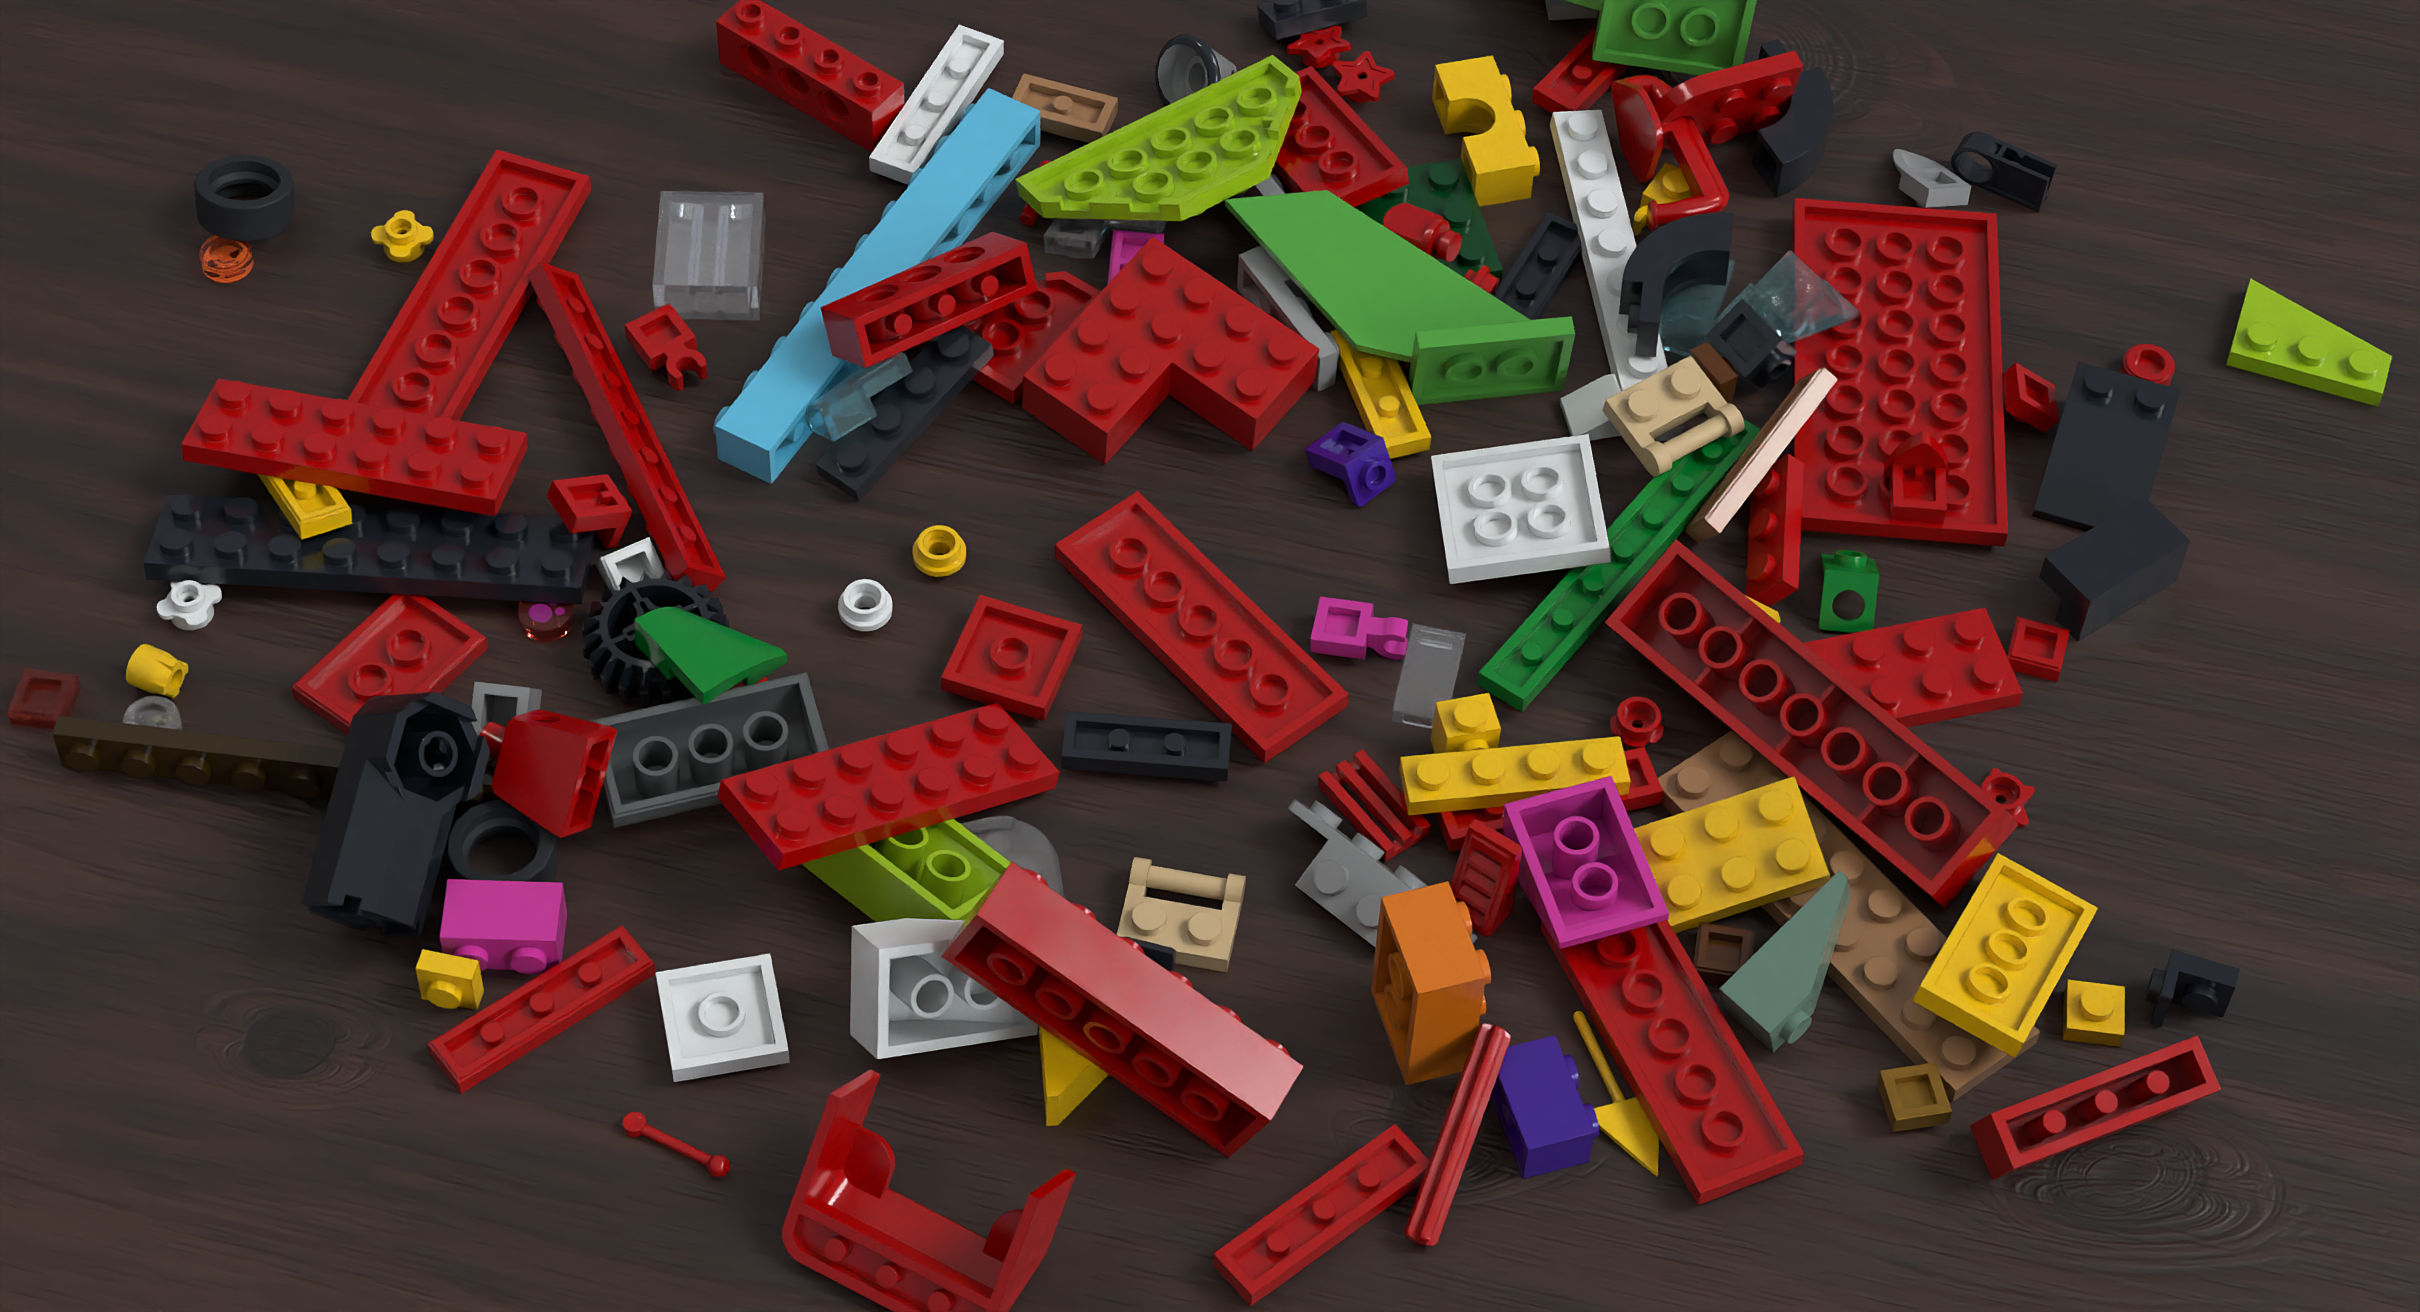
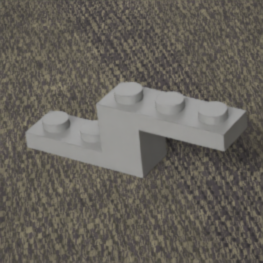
[1237,173,1340,392]

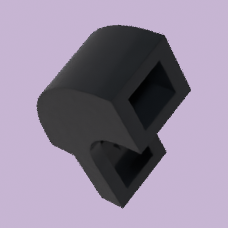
[1752,39,1833,198]
[1619,212,1734,357]

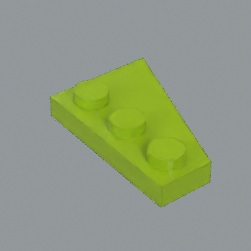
[2226,278,2392,407]

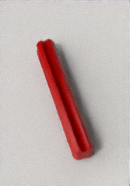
[1404,1023,1511,1247]

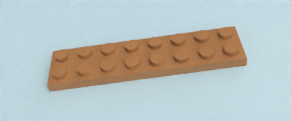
[1658,731,2040,1102]

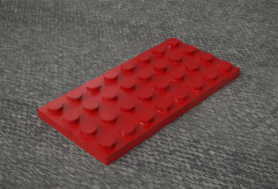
[1792,198,2008,547]

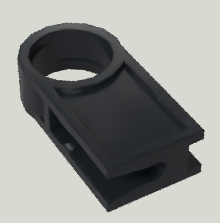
[1951,132,2057,213]

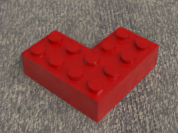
[1022,236,1319,465]

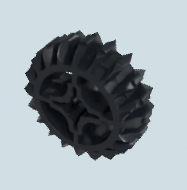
[582,569,730,708]

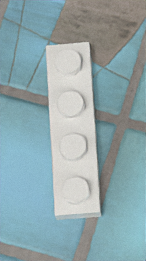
[869,25,1004,185]

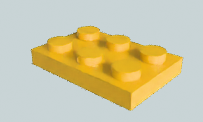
[1634,776,1830,934]

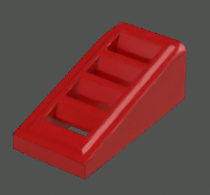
[1450,819,1523,937]

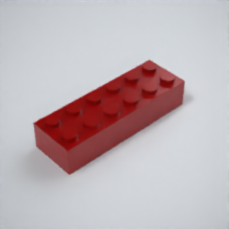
[941,862,1303,1158]

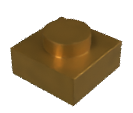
[1876,1062,1952,1132]

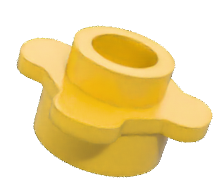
[371,210,434,263]

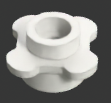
[157,580,222,631]

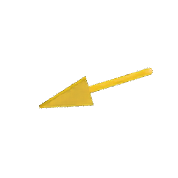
[1573,1011,1659,1176]

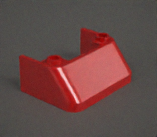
[782,1069,1077,1312]

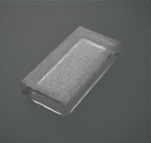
[1391,624,1466,729]

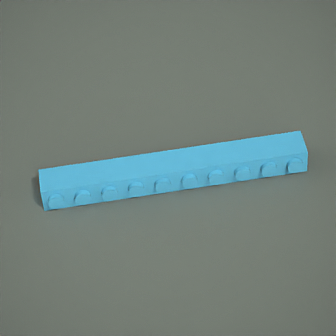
[713,88,1040,484]

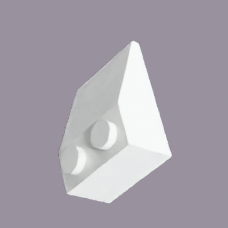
[850,918,1038,1059]

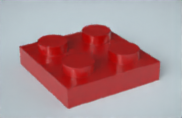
[941,595,1082,721]

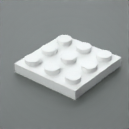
[1431,434,1611,584]

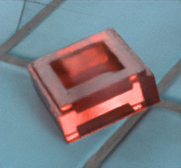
[7,668,81,730]

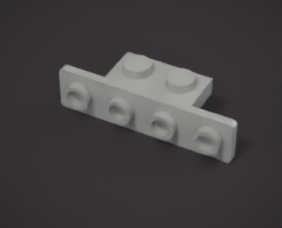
[1288,799,1478,947]

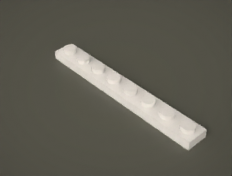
[1550,110,1683,441]

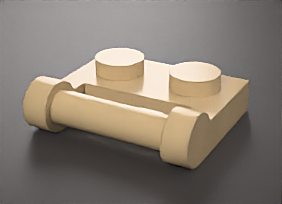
[1602,356,1745,477]
[1117,857,1246,972]

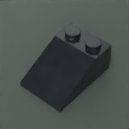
[2032,361,2181,531]

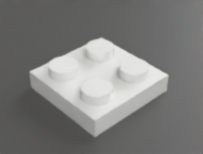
[656,953,790,1082]

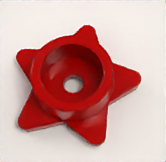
[1287,26,1351,68]
[1332,51,1395,103]
[1978,768,2035,828]

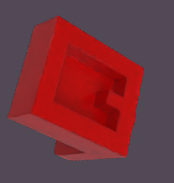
[547,474,632,549]

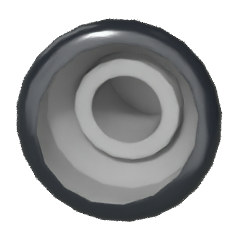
[1155,34,1237,106]

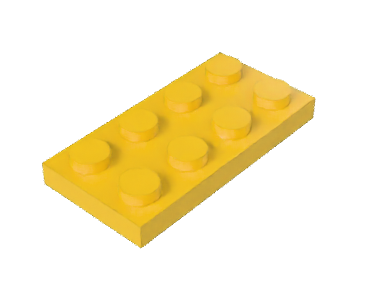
[1912,853,2098,1058]

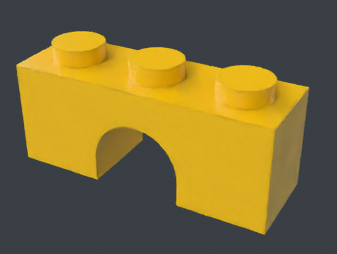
[1432,55,1540,207]

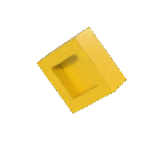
[415,949,484,1010]
[2063,980,2125,1047]

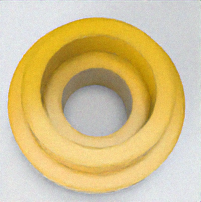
[912,525,966,577]

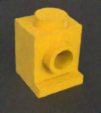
[1431,693,1501,754]

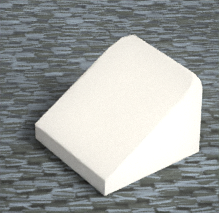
[1560,374,1621,441]
[595,537,665,591]

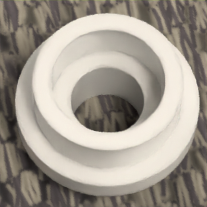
[838,579,893,631]

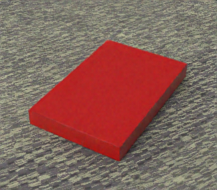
[291,594,488,735]

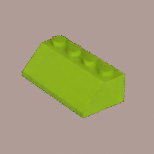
[802,819,1011,922]

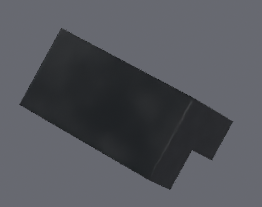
[2039,497,2190,641]

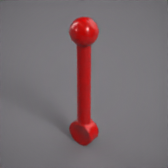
[623,1112,730,1178]

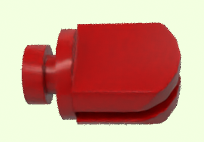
[1383,203,1462,262]

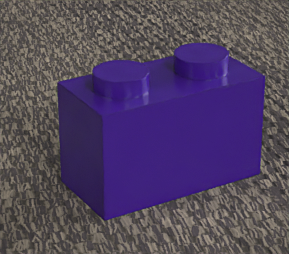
[1490,1035,1599,1179]

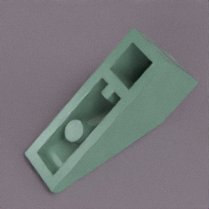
[1719,870,1851,1053]

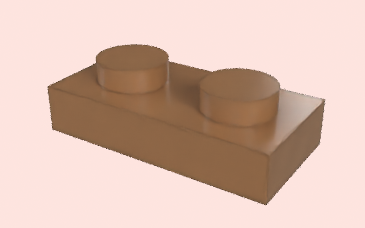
[1012,73,1118,143]

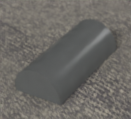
[591,672,829,828]

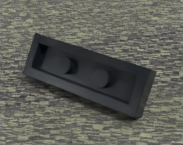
[1061,711,1232,782]

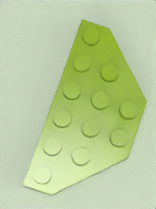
[1015,55,1302,221]

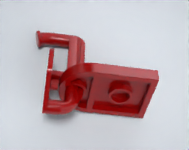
[1611,50,1803,230]

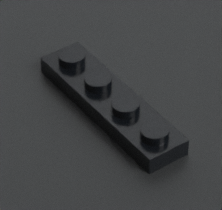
[816,325,994,502]

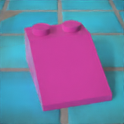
[1503,776,1669,949]

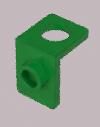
[1819,550,1879,633]

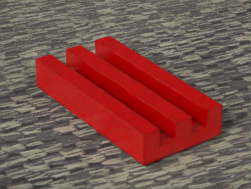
[1318,749,1431,862]

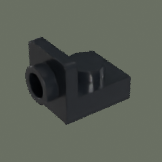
[1705,299,1797,388]
[2145,949,2240,1026]

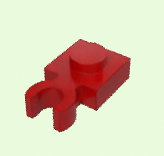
[624,303,708,392]

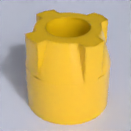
[126,644,189,699]

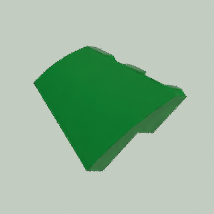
[634,607,788,705]

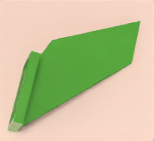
[1564,0,1757,75]
[1225,190,1575,405]

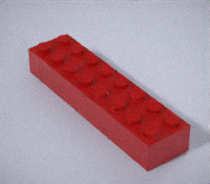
[1605,539,2019,909]

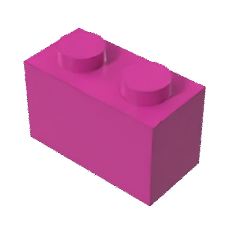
[440,879,567,975]

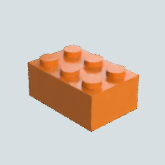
[1371,881,1491,1085]

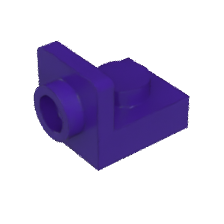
[1304,422,1396,507]

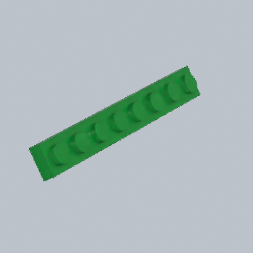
[1477,418,1761,712]

